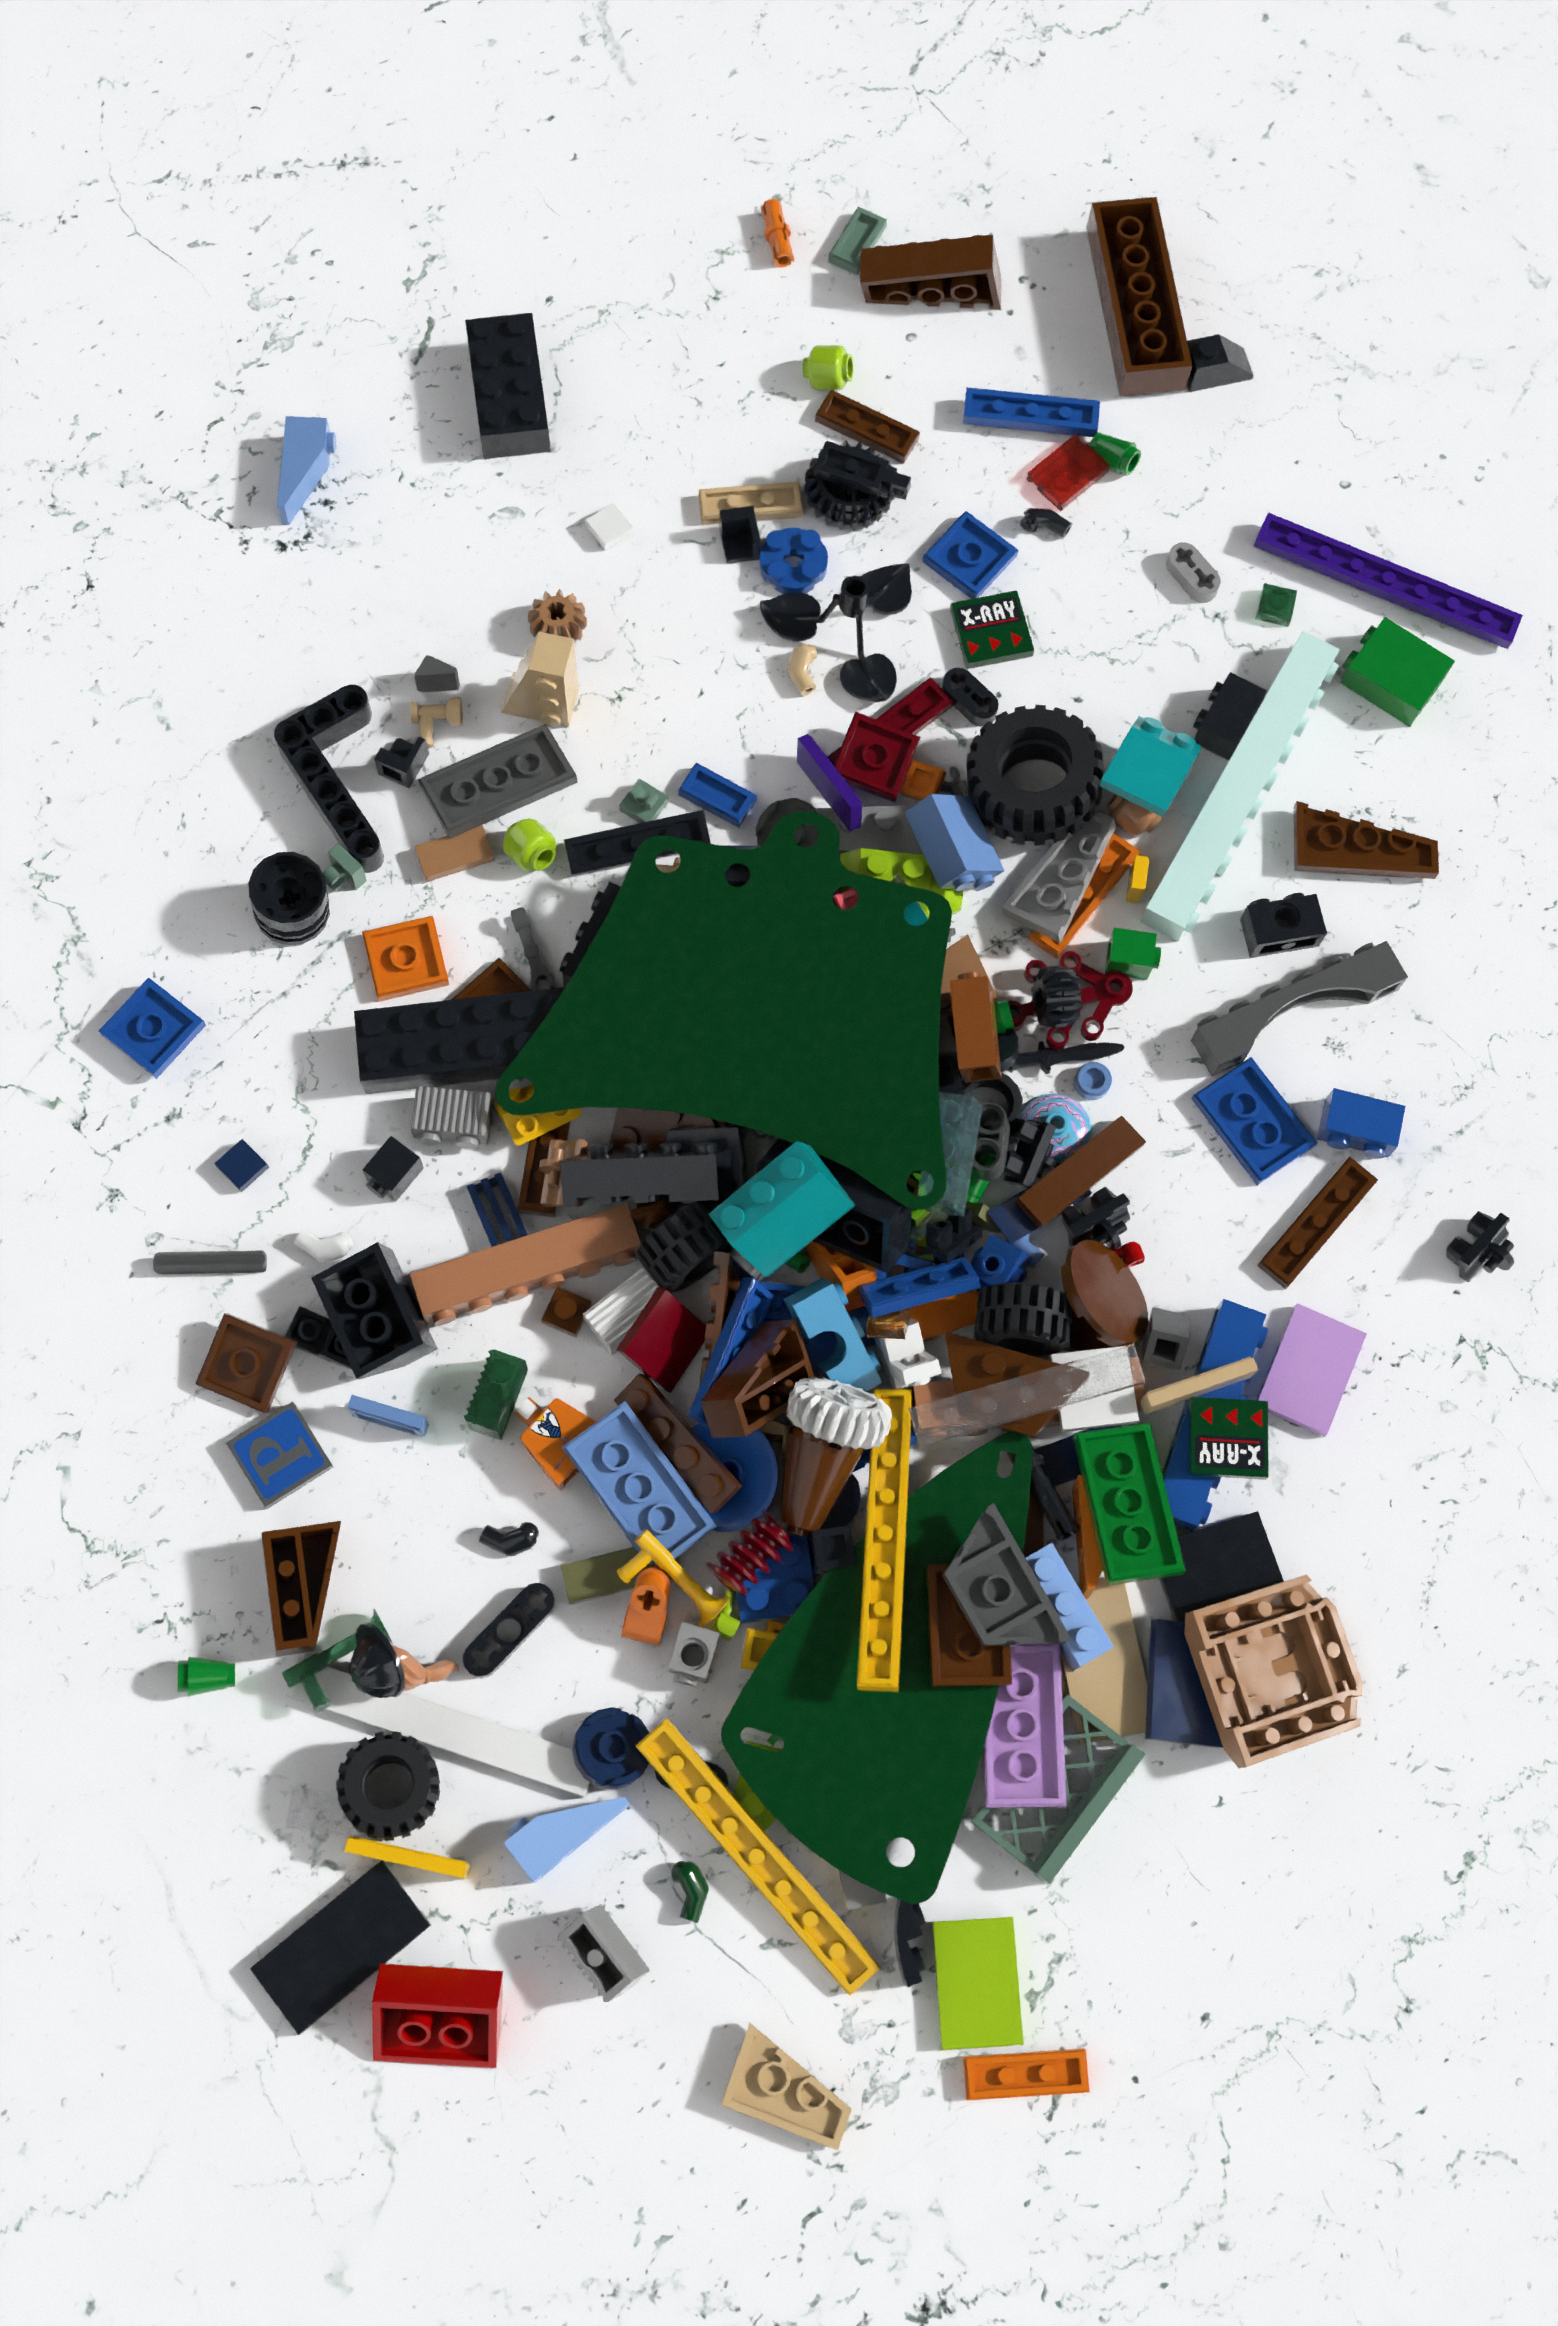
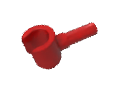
[1112,1241,1145,1267]

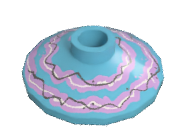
[1020,1093,1091,1163]

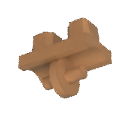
[539,1139,588,1207]

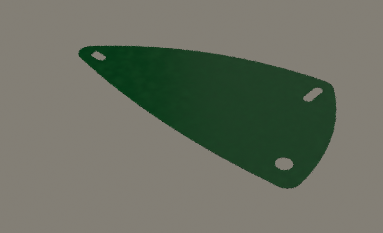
[721,1431,1033,1904]

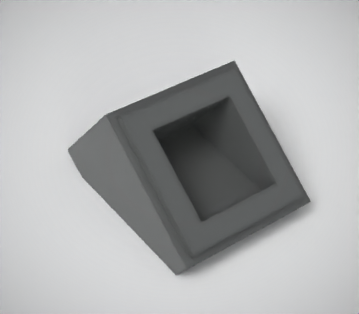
[414,655,460,692]

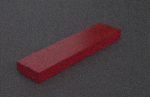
[827,677,954,786]

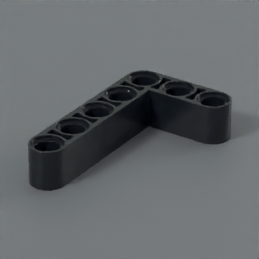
[274,684,384,873]

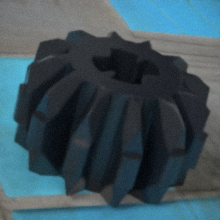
[1030,966,1083,1029]

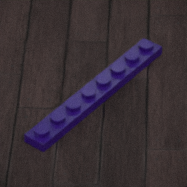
[1253,512,1523,649]

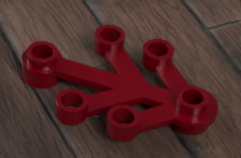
[1007,951,1133,1050]

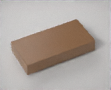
[414,825,495,882]

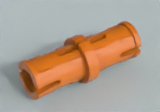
[760,199,795,268]

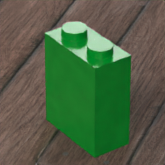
[1340,617,1455,727]

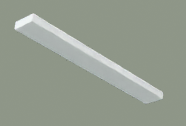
[284,1657,590,1797]

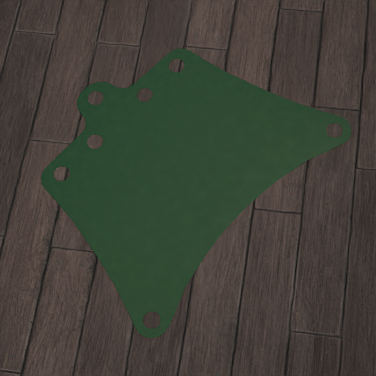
[495,811,952,1210]

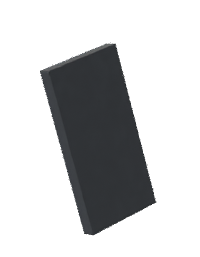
[250,1860,432,2035]

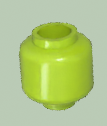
[802,345,854,390]
[503,818,557,872]

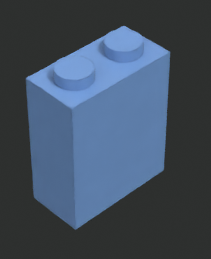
[904,794,1005,891]

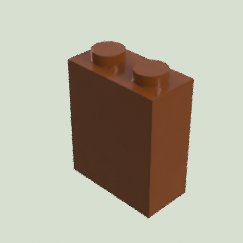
[950,972,1002,1083]

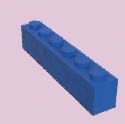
[1162,1299,1268,1532]

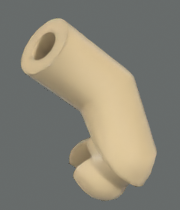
[787,643,817,696]

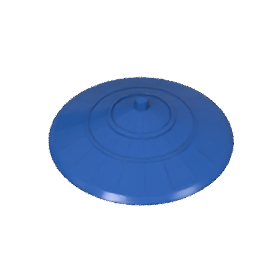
[692,1423,778,1532]

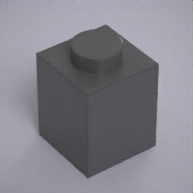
[1143,1307,1190,1370]

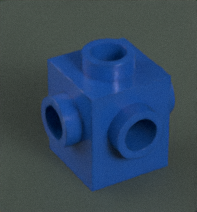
[971,1234,1032,1289]

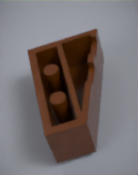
[261,1521,341,1657]

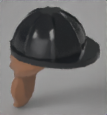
[349,1622,460,1698]

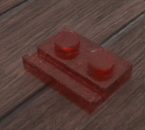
[1026,434,1110,512]

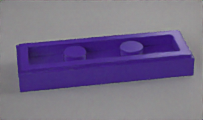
[797,734,863,832]

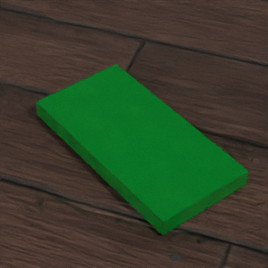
[1073,1423,1186,1586]

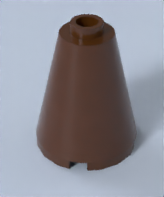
[781,1425,863,1537]

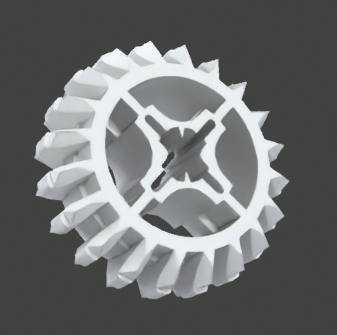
[787,1377,892,1449]

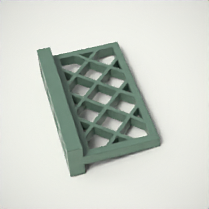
[971,1694,1146,1885]

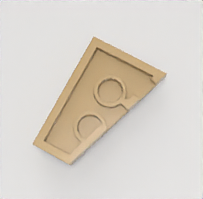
[721,2022,852,2151]

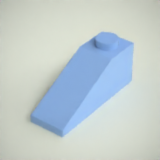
[504,1797,631,1883]

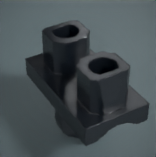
[1003,1118,1059,1188]
[1062,1187,1130,1251]
[915,1204,982,1265]
[1446,1211,1515,1283]

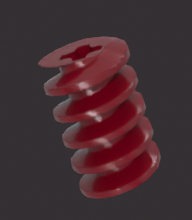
[705,1510,793,1596]

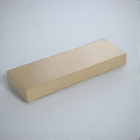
[698,481,803,525]
[1140,1356,1259,1415]

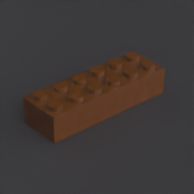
[1086,197,1192,396]

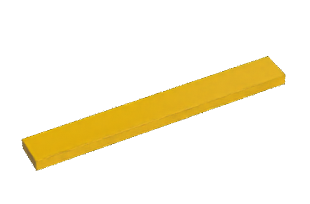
[857,1389,913,1692]
[636,1718,881,1996]

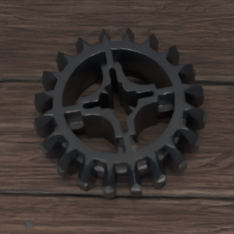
[804,440,894,531]

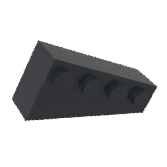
[560,1142,733,1206]

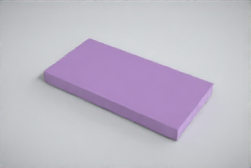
[984,1644,1067,1808]

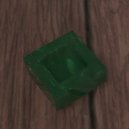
[1255,583,1297,627]

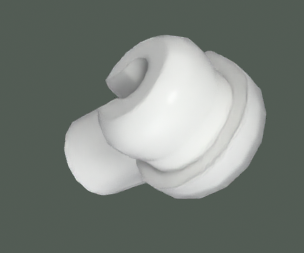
[294,1229,353,1263]

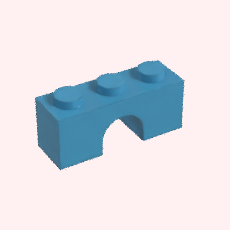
[783,1277,882,1392]

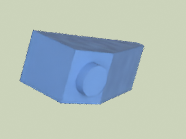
[277,416,336,525]

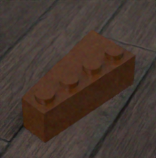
[860,234,1001,310]

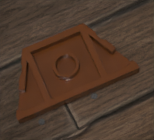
[945,1332,1090,1438]

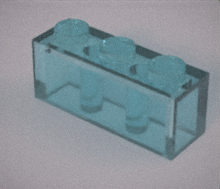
[918,1092,982,1217]

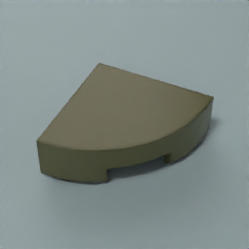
[956,1202,1001,1233]

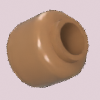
[1107,794,1162,836]

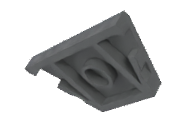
[942,1503,1071,1646]

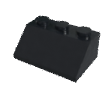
[311,1242,438,1380]

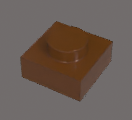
[541,1286,592,1338]

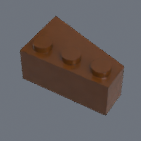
[700,1319,814,1438]

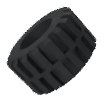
[636,1200,733,1293]
[974,1282,1073,1356]
[336,1731,440,1841]

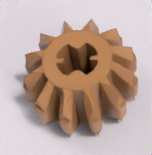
[528,588,587,641]

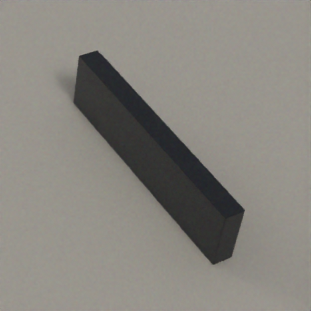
[563,810,711,875]

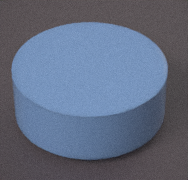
[1074,1062,1112,1100]

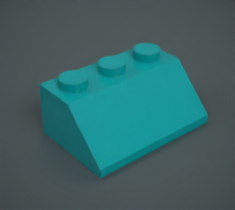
[708,1141,856,1277]

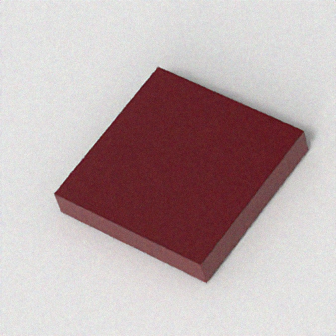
[834,711,921,803]
[616,1287,706,1393]

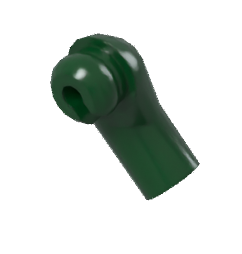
[671,1861,709,1923]

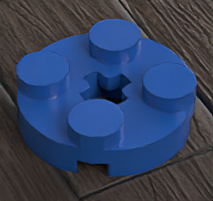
[759,528,828,594]

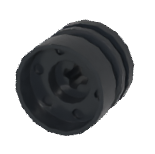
[248,852,330,945]

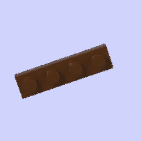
[613,1374,742,1514]

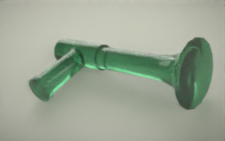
[281,1608,393,1712]

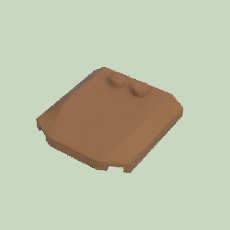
[1185,1574,1363,1768]

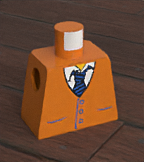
[514,1397,596,1491]

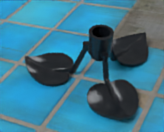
[760,563,912,702]

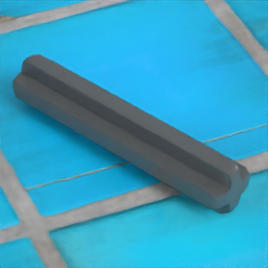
[153,1250,267,1274]

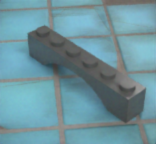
[1191,941,1408,1077]

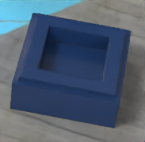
[214,1139,269,1193]

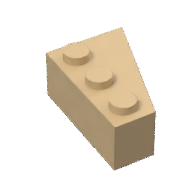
[501,632,579,727]

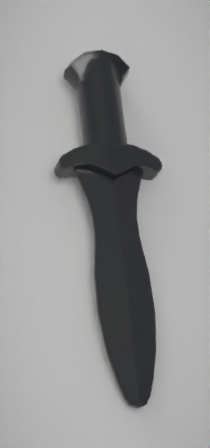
[1006,1041,1124,1074]

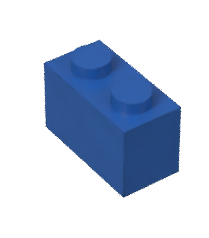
[1317,1088,1406,1159]

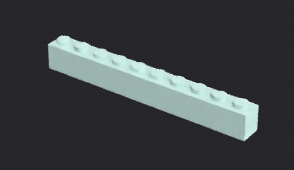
[1140,631,1340,942]

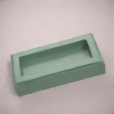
[828,206,887,275]

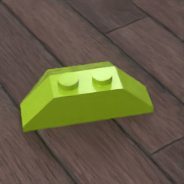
[840,848,963,915]

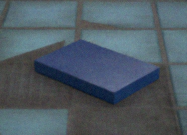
[1191,1057,1318,1186]

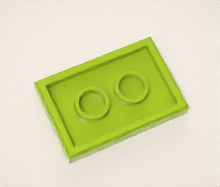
[932,1917,1024,2050]

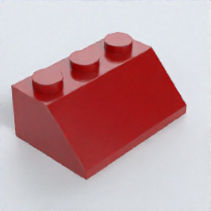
[372,1963,503,2068]

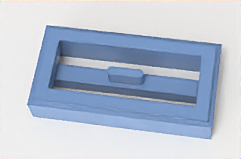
[347,1395,429,1437]

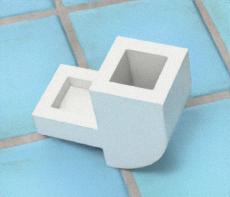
[871,1315,941,1389]

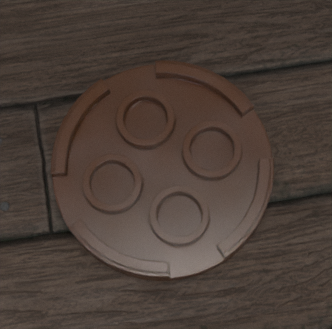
[1061,1240,1148,1347]

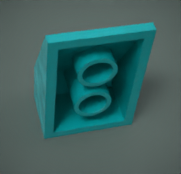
[1099,716,1202,817]

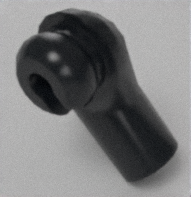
[1020,508,1072,538]
[479,1522,539,1556]

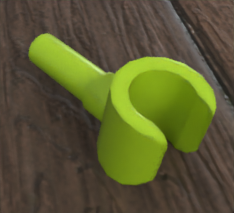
[713,1588,740,1641]

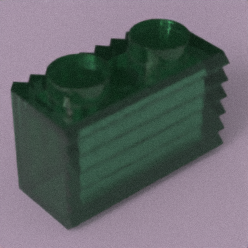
[464,1349,528,1440]

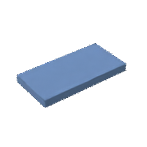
[562,1401,717,1566]

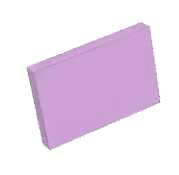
[1257,1303,1367,1437]

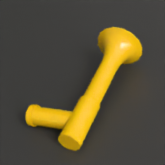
[616,1529,729,1626]

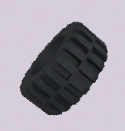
[966,705,1103,846]

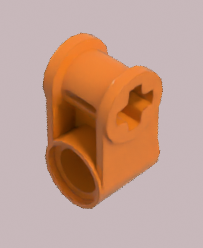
[621,1566,671,1646]

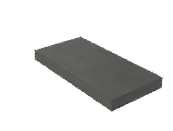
[418,724,578,839]

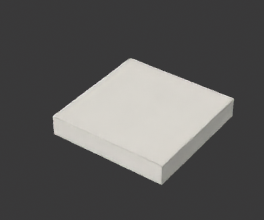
[1049,1346,1139,1432]

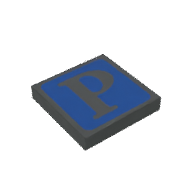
[226,1401,334,1509]

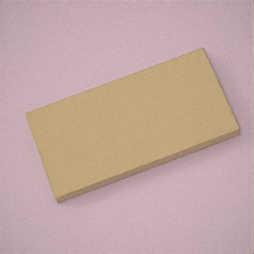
[1060,1577,1148,1745]

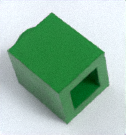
[1104,927,1161,980]

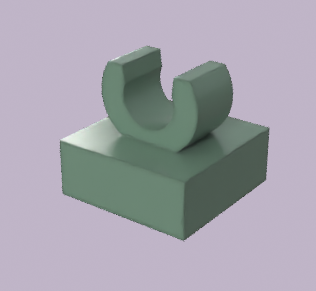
[619,778,669,823]
[323,843,367,892]

